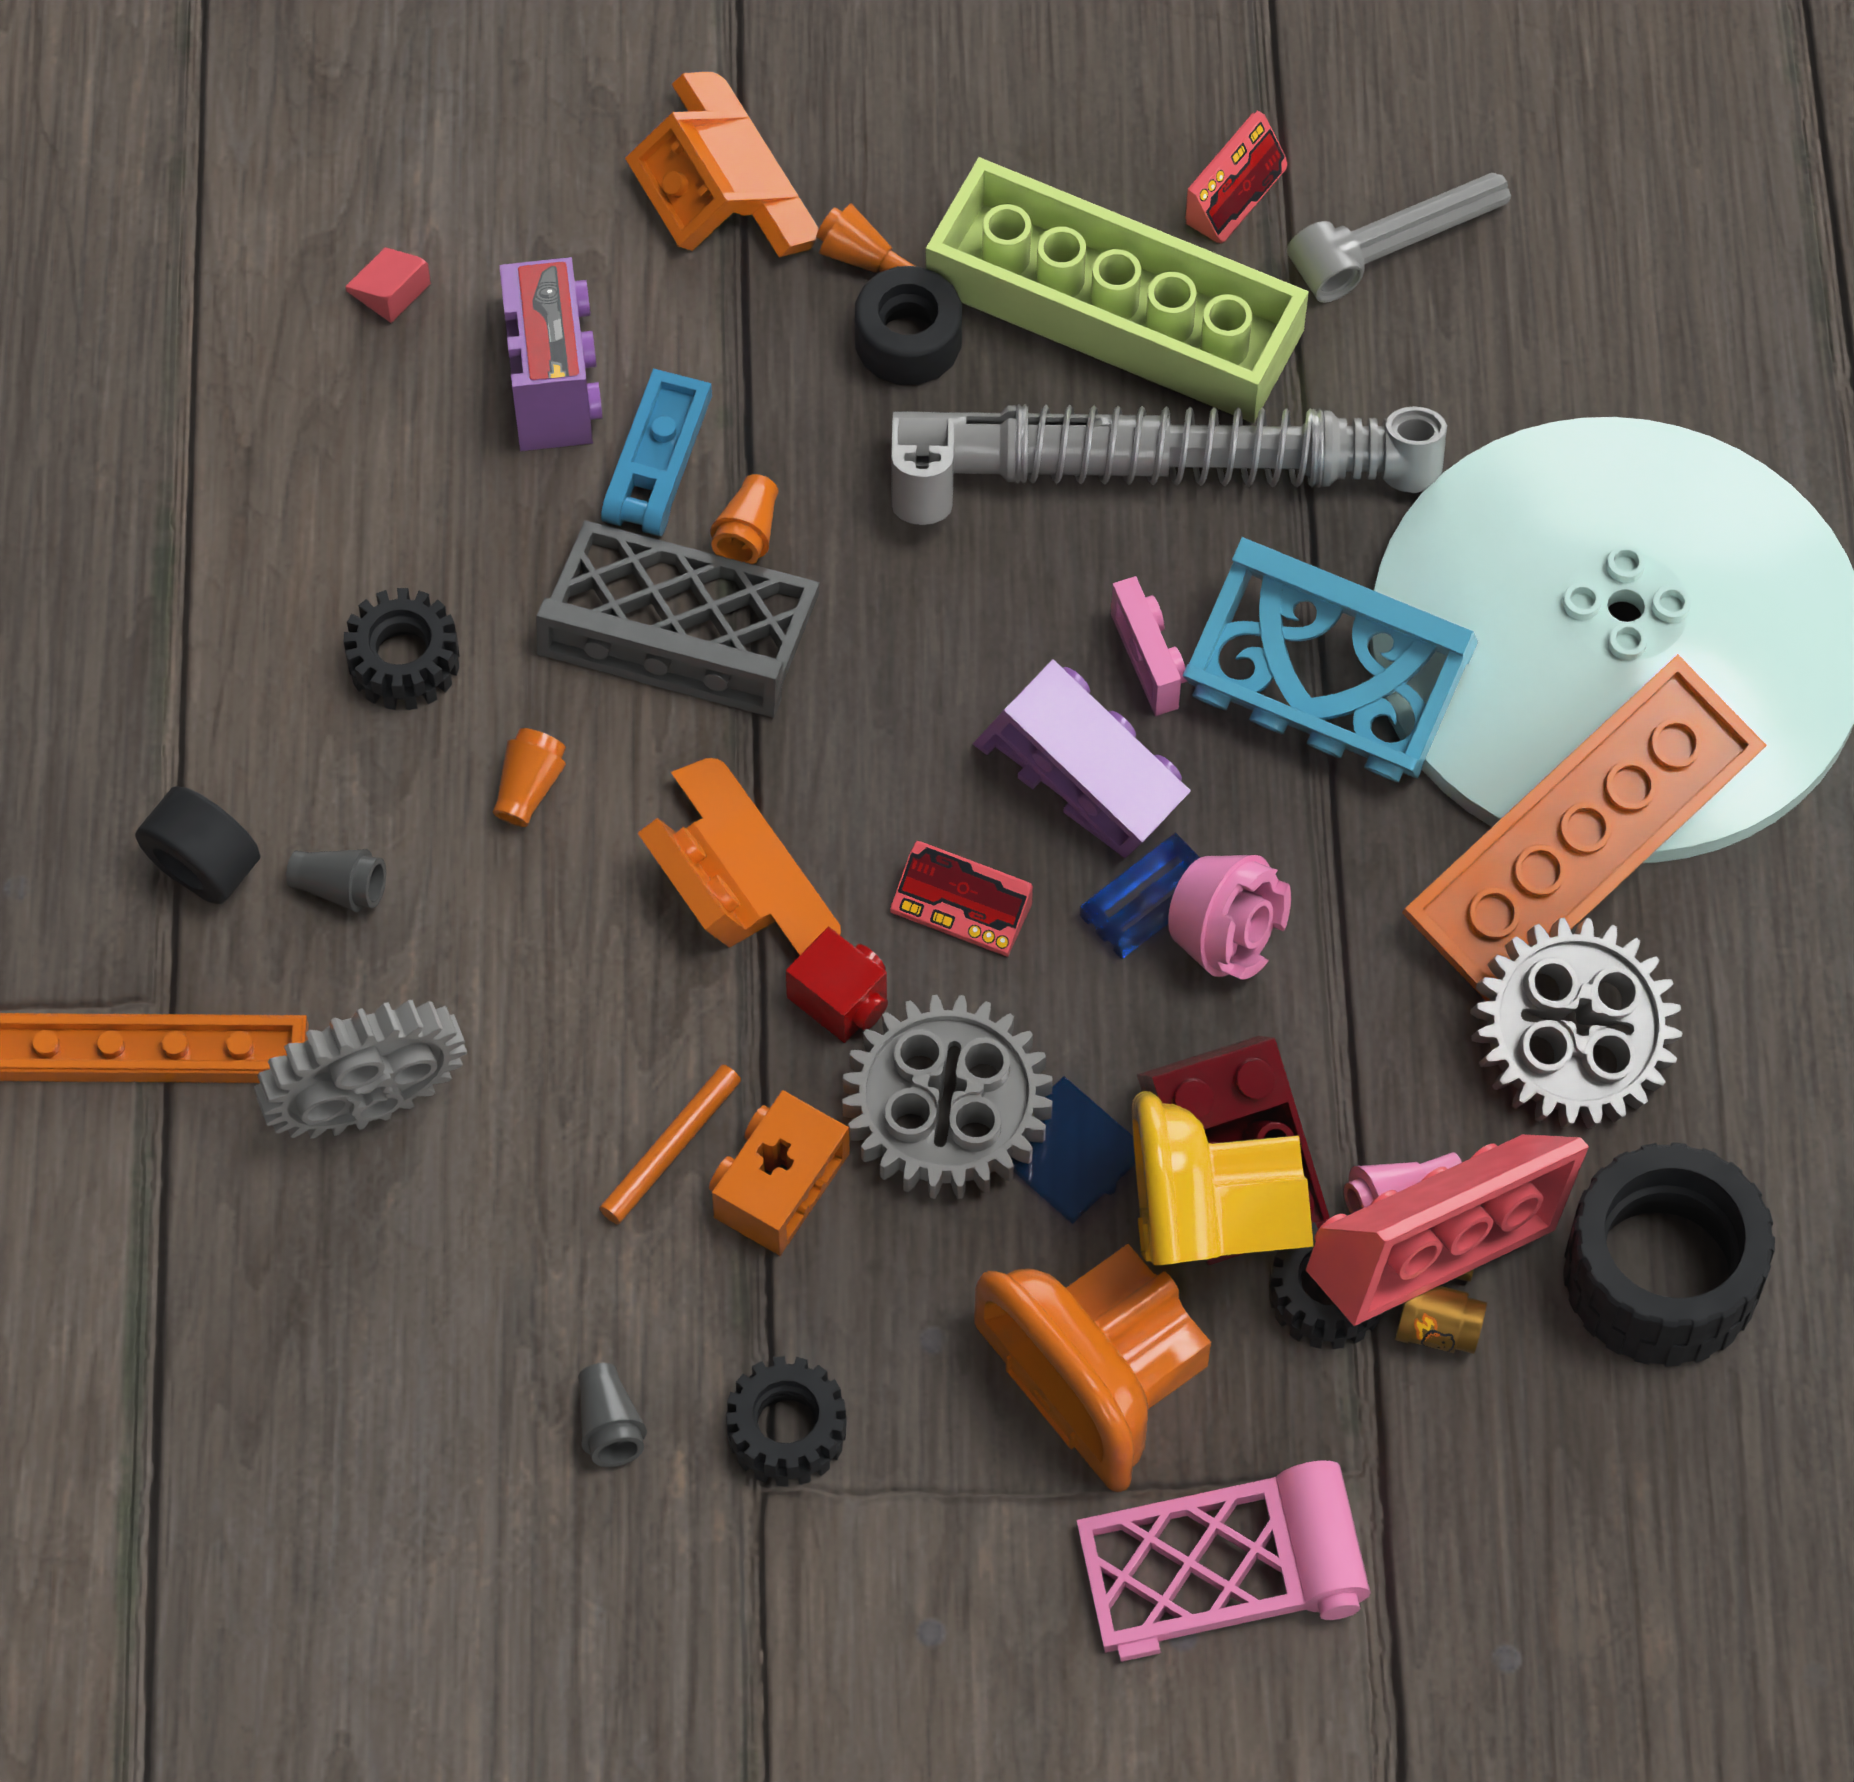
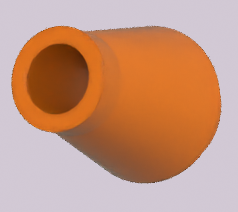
[710,474,779,564]
[492,728,566,827]

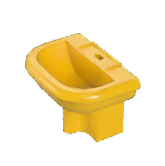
[1132,1091,1314,1265]

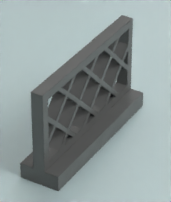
[536,520,820,718]

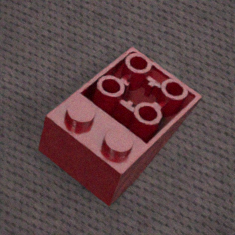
[1137,1036,1330,1265]

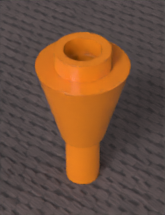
[816,203,915,273]

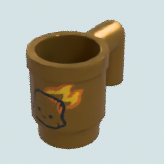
[1395,1269,1487,1354]

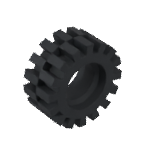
[343,588,460,710]

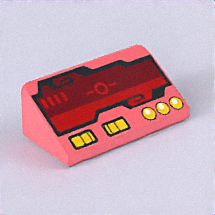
[1185,110,1287,244]
[890,841,1033,957]

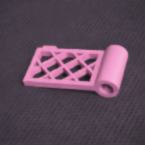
[1077,1461,1371,1662]

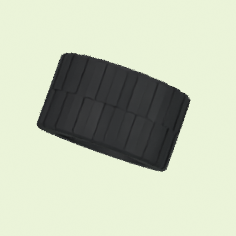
[1563,1142,1775,1367]

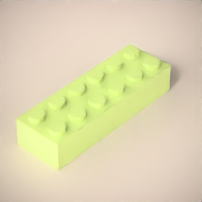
[926,157,1309,423]

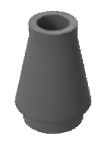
[286,849,386,912]
[578,1363,647,1467]

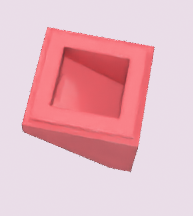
[345,247,431,323]

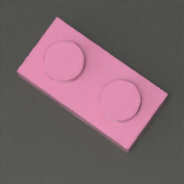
[1111,576,1187,716]

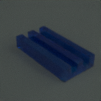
[1080,833,1200,959]

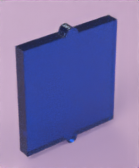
[1011,1076,1135,1224]

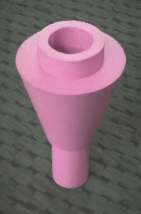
[1344,1152,1462,1214]

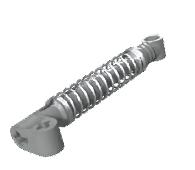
[891,404,1447,525]

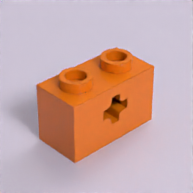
[709,1090,850,1256]

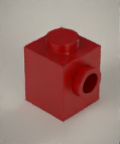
[786,926,888,1043]

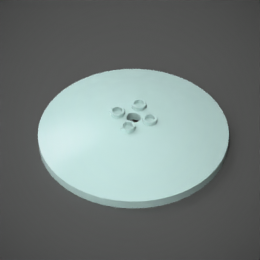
[1370,417,1854,863]

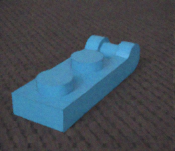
[601,368,712,536]

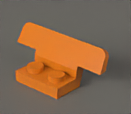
[625,72,819,258]
[638,758,841,955]

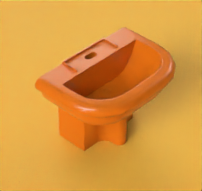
[974,1244,1211,1492]

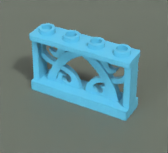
[1182,537,1478,782]

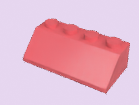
[1306,1134,1589,1326]

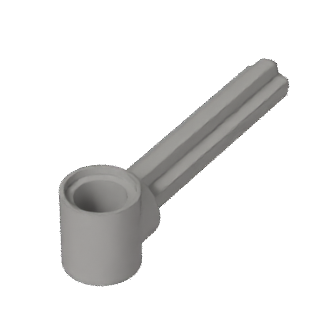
[1286,173,1511,303]

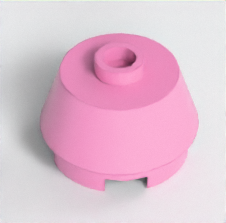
[1168,855,1291,979]

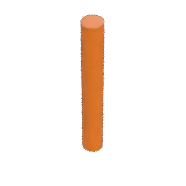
[599,1064,741,1225]

